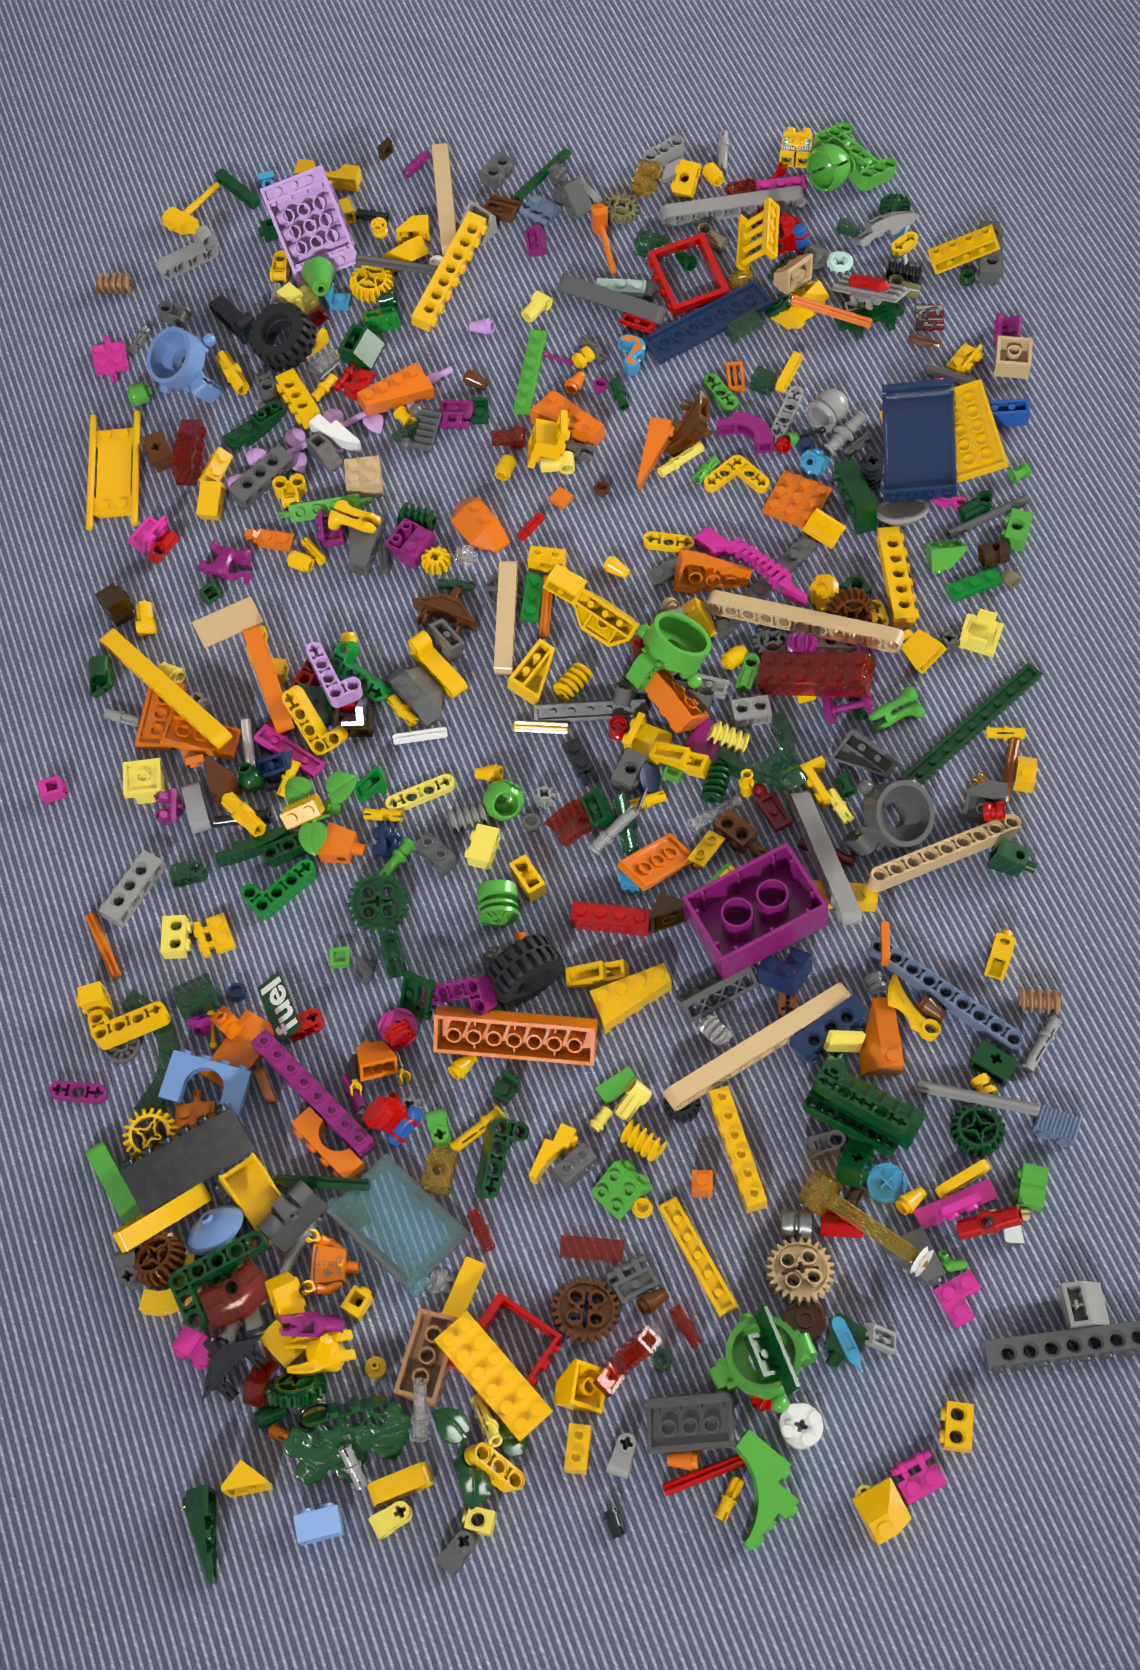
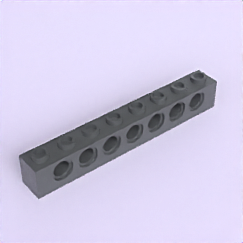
[981,1320,1140,1374]

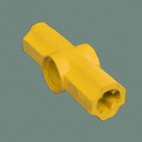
[215,350,250,395]
[221,792,266,837]

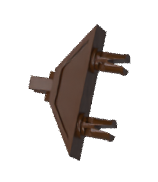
[665,390,713,457]
[412,586,478,636]

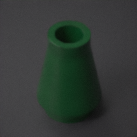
[675,250,697,271]
[253,1405,287,1429]

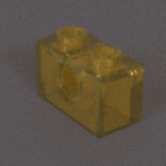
[632,159,661,198]
[421,1147,458,1196]

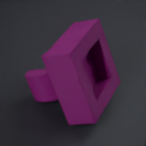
[186,1014,214,1036]

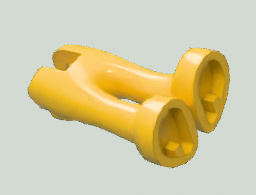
[328,500,381,533]

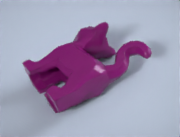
[198,541,253,585]

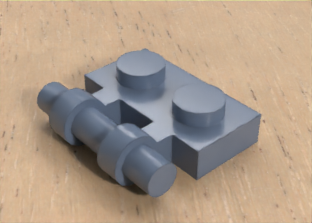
[519,194,562,226]

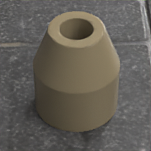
[1001,570,1022,589]

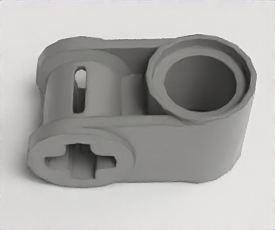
[606,1433,636,1479]

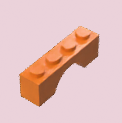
[291,1106,366,1178]

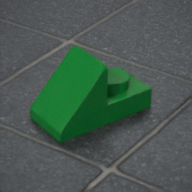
[354,765,387,803]

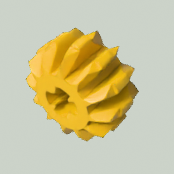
[421,546,451,577]

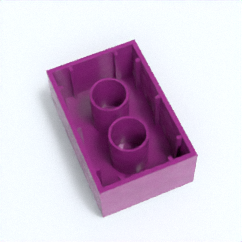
[682,842,828,980]

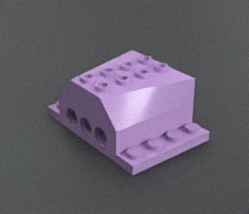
[260,165,357,286]

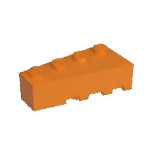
[357,362,435,416]
[644,669,710,733]

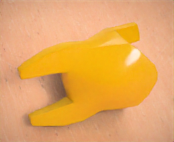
[283,1329,356,1376]

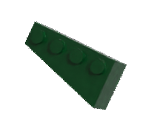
[832,459,877,535]

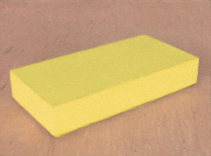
[823,1030,866,1053]

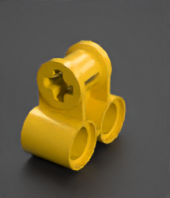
[272,474,308,509]

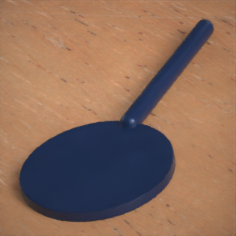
[635,765,660,818]

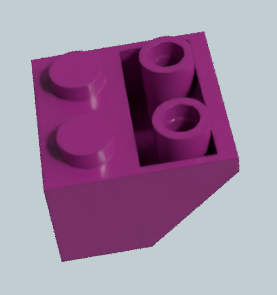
[384,517,436,570]

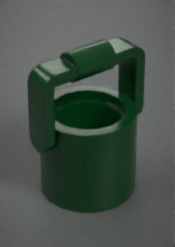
[88,655,114,698]

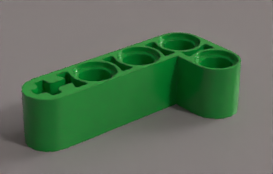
[329,641,394,701]
[240,859,317,920]

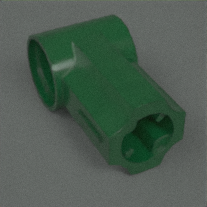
[957,490,993,521]

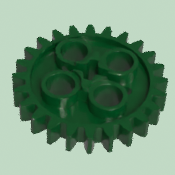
[347,871,410,935]

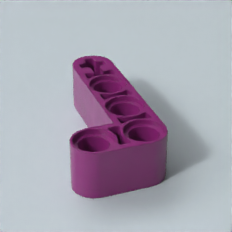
[421,973,497,1015]

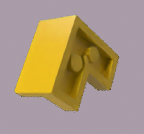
[382,235,430,273]

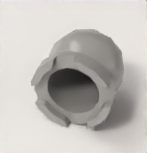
[804,388,849,433]

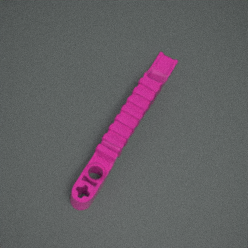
[693,526,808,607]

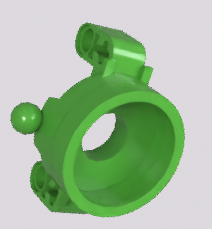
[626,611,712,691]
[709,1313,817,1413]

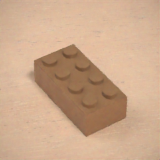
[393,1308,458,1409]

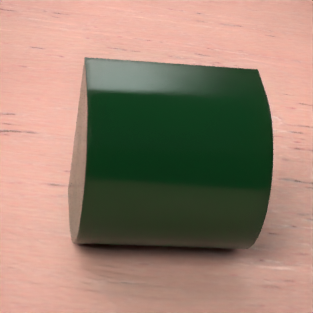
[198,581,223,606]

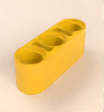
[464,1442,525,1493]
[367,1461,434,1508]

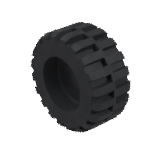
[249,302,317,371]
[485,934,564,1006]

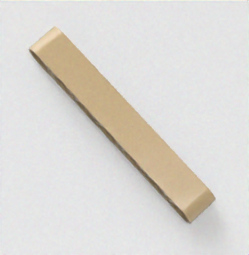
[494,561,518,675]

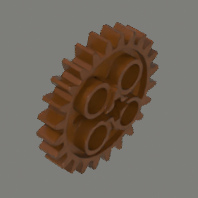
[551,1276,620,1346]

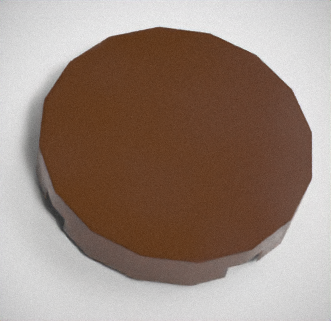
[784,1300,827,1341]

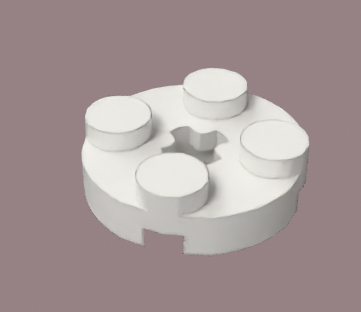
[779,1403,823,1450]

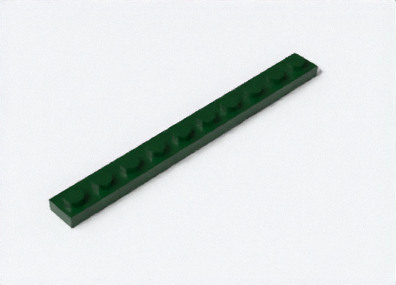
[900,662,1043,785]

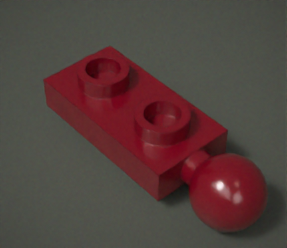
[752,783,792,833]

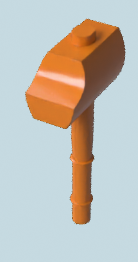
[591,203,617,275]

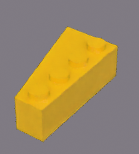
[590,963,672,1034]

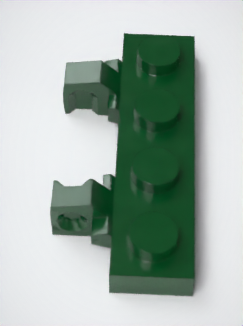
[834,300,904,339]

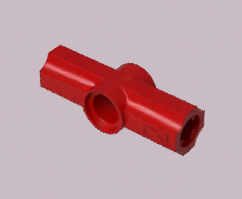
[956,1205,1024,1240]

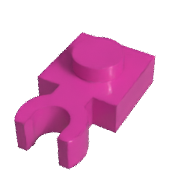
[931,496,966,511]

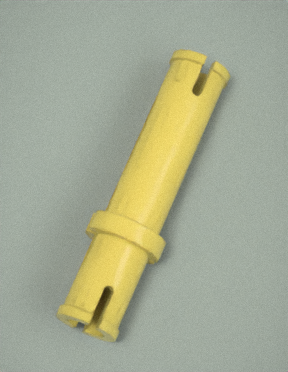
[657,442,704,478]
[471,1394,503,1447]

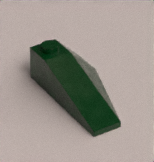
[182,1485,217,1584]

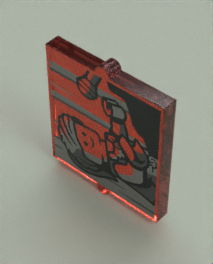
[915,304,945,332]

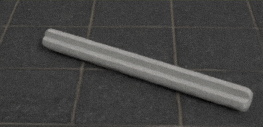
[917,1080,1040,1116]

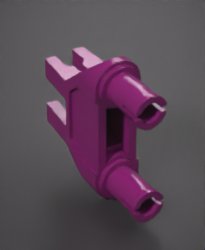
[279,1312,344,1337]

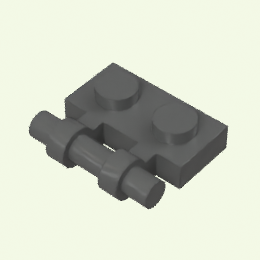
[606,1254,660,1305]

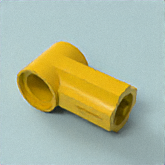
[135,600,157,636]

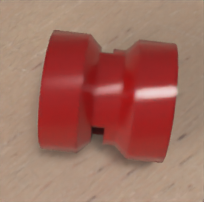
[608,716,627,741]
[983,801,1006,821]

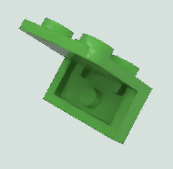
[591,1159,653,1220]

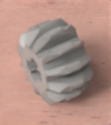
[698,1015,733,1049]

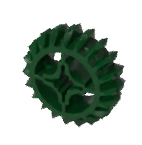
[949,1103,1006,1158]

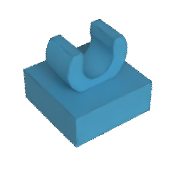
[257,170,275,188]

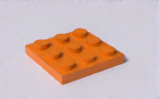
[762,470,833,528]

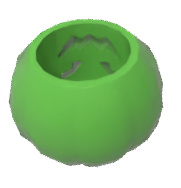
[483,779,525,821]

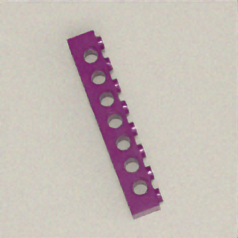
[251,1028,376,1160]

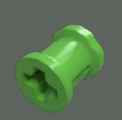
[1007,462,1031,484]

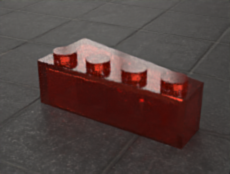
[169,419,207,486]

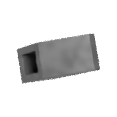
[306,431,344,474]

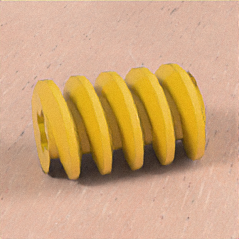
[553,663,593,702]
[620,1119,667,1162]

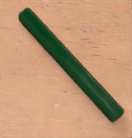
[514,147,571,201]
[274,1174,371,1191]

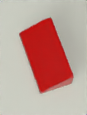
[618,313,656,333]
[820,1210,864,1238]

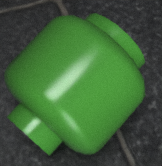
[126,382,153,407]

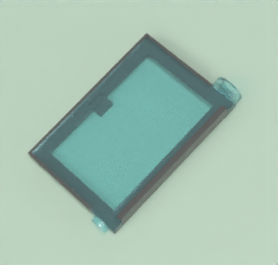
[326,1153,470,1298]

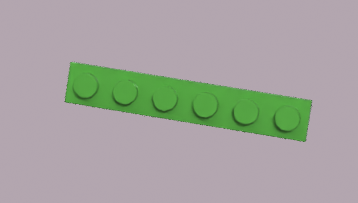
[513,329,547,415]

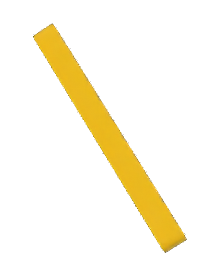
[99,627,233,750]

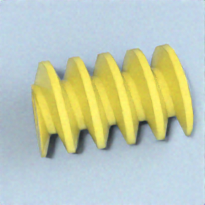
[706,720,749,756]

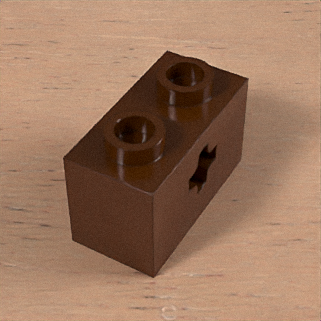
[142,430,177,473]

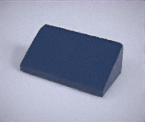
[255,750,292,778]

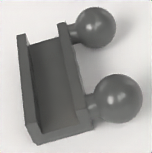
[400,404,442,453]

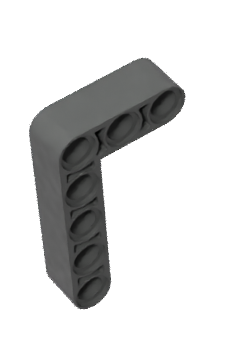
[613,668,714,712]

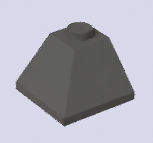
[961,780,1008,824]

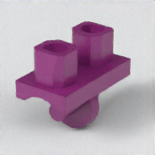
[155,788,186,826]

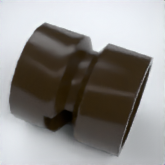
[978,539,1010,568]

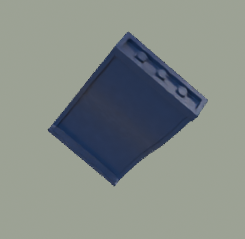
[882,378,957,503]

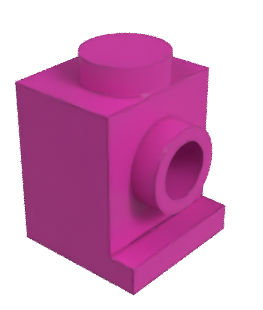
[37,775,69,806]

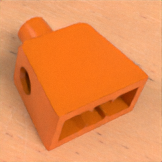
[318,822,366,864]

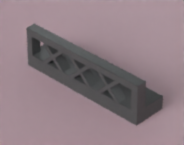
[675,966,759,1023]

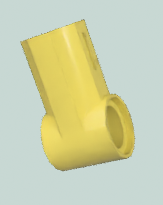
[521,290,553,323]
[540,451,575,475]
[613,1079,652,1122]

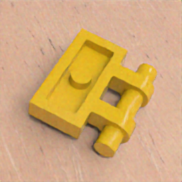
[193,912,237,958]

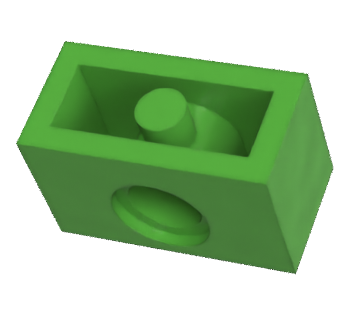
[1000,508,1034,552]

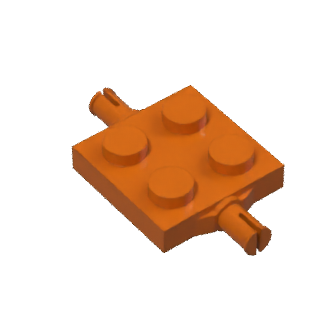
[175,1090,217,1133]

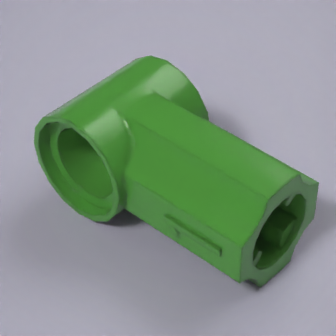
[735,653,760,693]

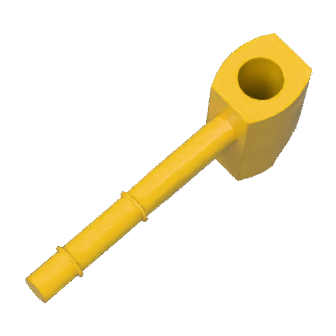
[162,182,220,235]

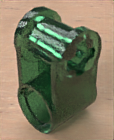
[169,860,209,887]

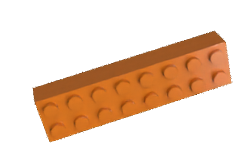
[433,1006,598,1066]

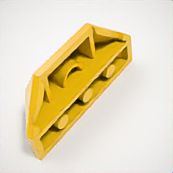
[572,587,639,647]

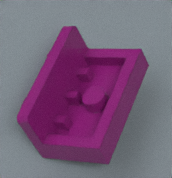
[993,313,1022,344]
[315,509,345,548]

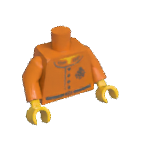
[301,1229,360,1296]

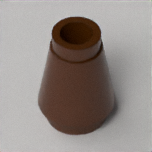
[462,369,489,391]
[916,994,947,1022]
[636,1287,669,1315]

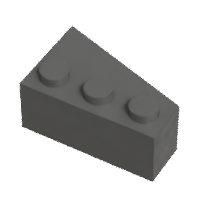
[829,728,900,777]

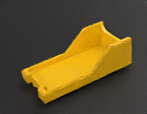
[218,1152,282,1246]

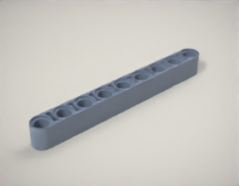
[869,937,1023,1053]

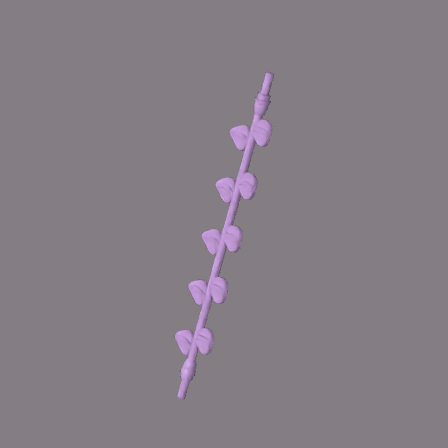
[223,366,453,494]

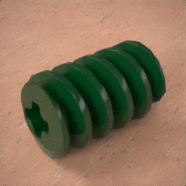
[397,502,437,532]
[700,761,732,803]

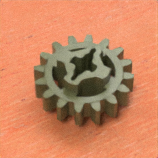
[604,192,639,225]

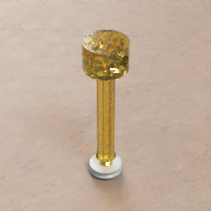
[798,1169,934,1277]

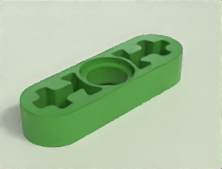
[703,373,738,414]

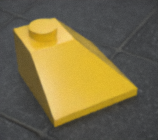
[553,1359,609,1414]
[851,1477,912,1545]

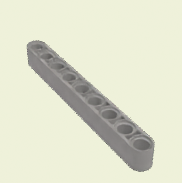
[660,186,806,227]
[789,791,862,927]

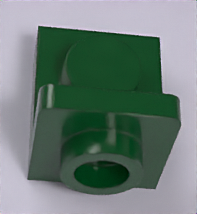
[470,396,489,425]
[490,1070,521,1106]

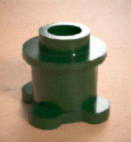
[378,288,398,307]

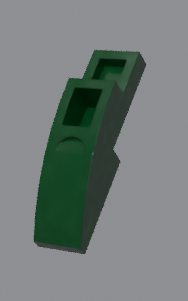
[222,399,287,451]

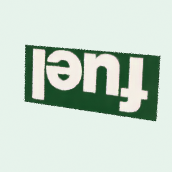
[257,971,301,1044]

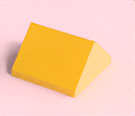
[221,1460,274,1498]

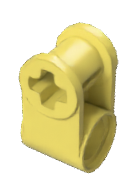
[368,1501,413,1540]

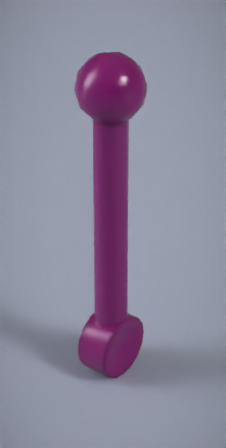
[543,351,574,366]

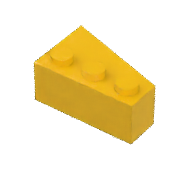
[507,639,555,705]

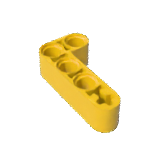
[408,630,468,699]
[282,685,348,755]
[88,1001,171,1050]

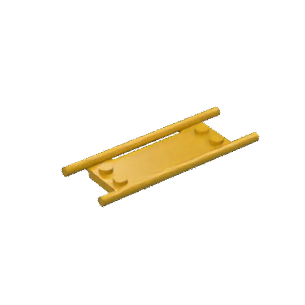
[86,410,141,530]

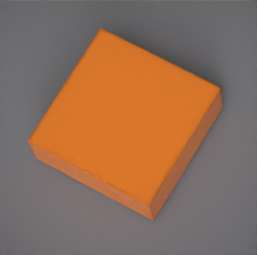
[549,487,574,510]

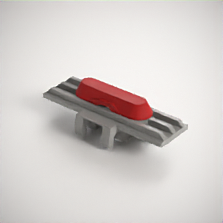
[831,274,910,310]

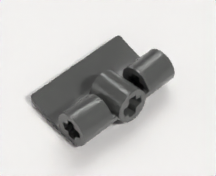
[256,1180,328,1252]

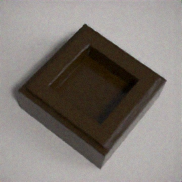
[377,137,394,161]

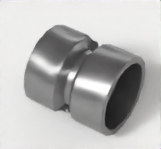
[781,1209,812,1239]

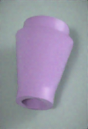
[469,318,495,335]

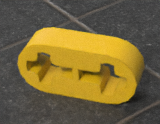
[891,231,918,257]
[869,599,889,626]

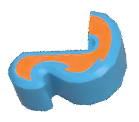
[617,334,646,376]

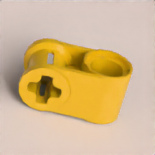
[270,250,291,283]

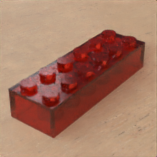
[755,652,876,697]

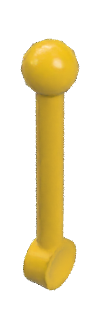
[207,1010,217,1049]

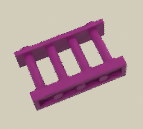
[817,642,875,725]

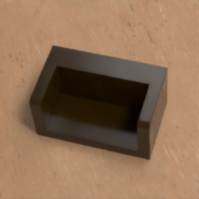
[334,709,375,737]

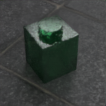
[750,366,777,396]

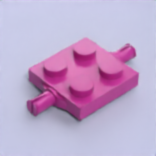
[90,335,130,383]

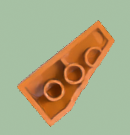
[636,417,675,489]
[673,549,752,594]
[859,997,904,1076]

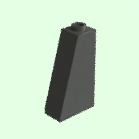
[349,510,387,576]

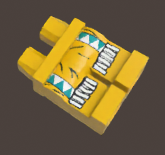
[779,127,813,168]

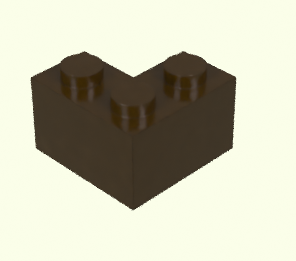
[95,583,135,627]

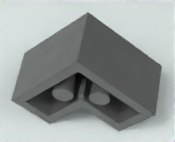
[552,178,592,218]

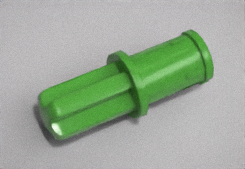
[692,456,720,484]

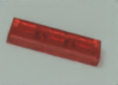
[559,1235,625,1263]

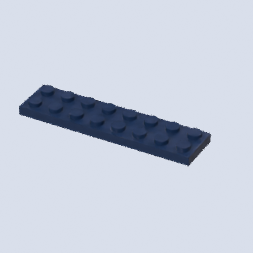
[642,280,773,365]

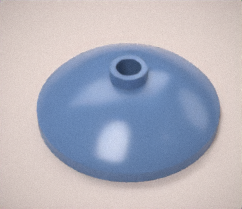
[187,1205,243,1255]

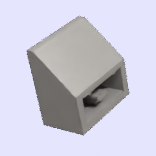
[1057,1280,1110,1330]

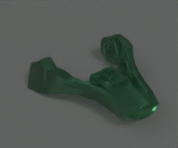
[715,711,808,791]

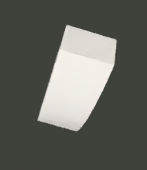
[309,414,361,452]

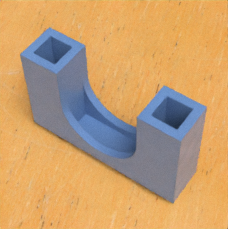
[158,1048,254,1119]

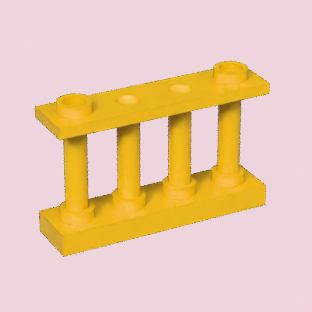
[736,197,780,275]

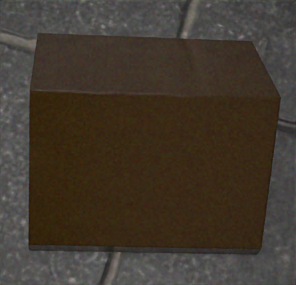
[649,892,688,934]

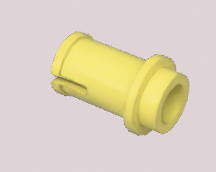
[589,1106,613,1133]

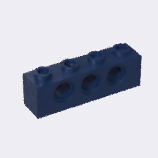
[789,994,869,1064]

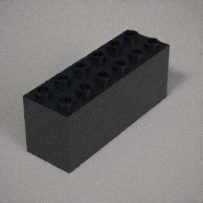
[119,1102,255,1215]

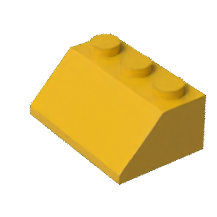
[770,280,830,330]

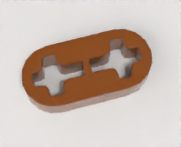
[778,991,797,1018]
[254,1067,277,1105]

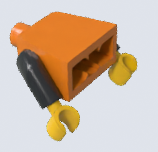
[348,1040,411,1096]

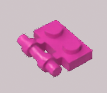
[889,1449,947,1506]

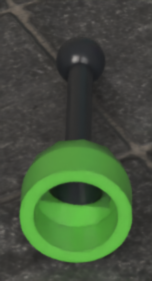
[785,426,826,446]

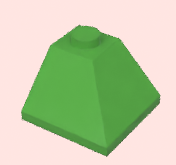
[924,539,967,573]

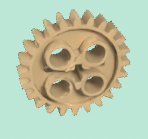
[765,1237,835,1306]

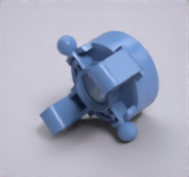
[147,326,224,404]

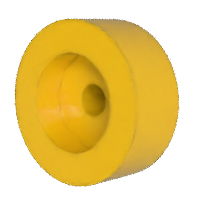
[365,1356,387,1380]

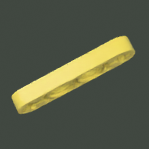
[385,774,455,811]

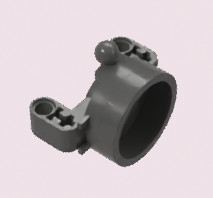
[842,776,935,856]

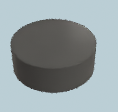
[522,812,541,832]

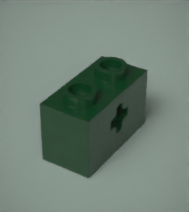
[969,1040,1019,1088]
[836,1139,876,1189]

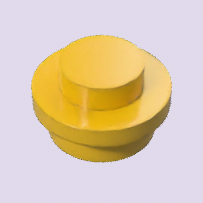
[632,1197,653,1219]

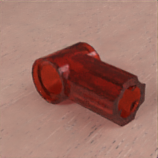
[491,426,526,449]

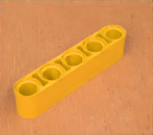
[112,1181,212,1253]

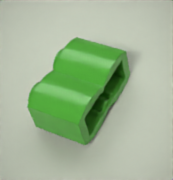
[1013,1162,1049,1212]

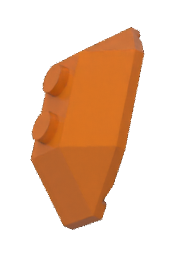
[451,496,511,553]

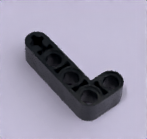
[208,295,255,345]

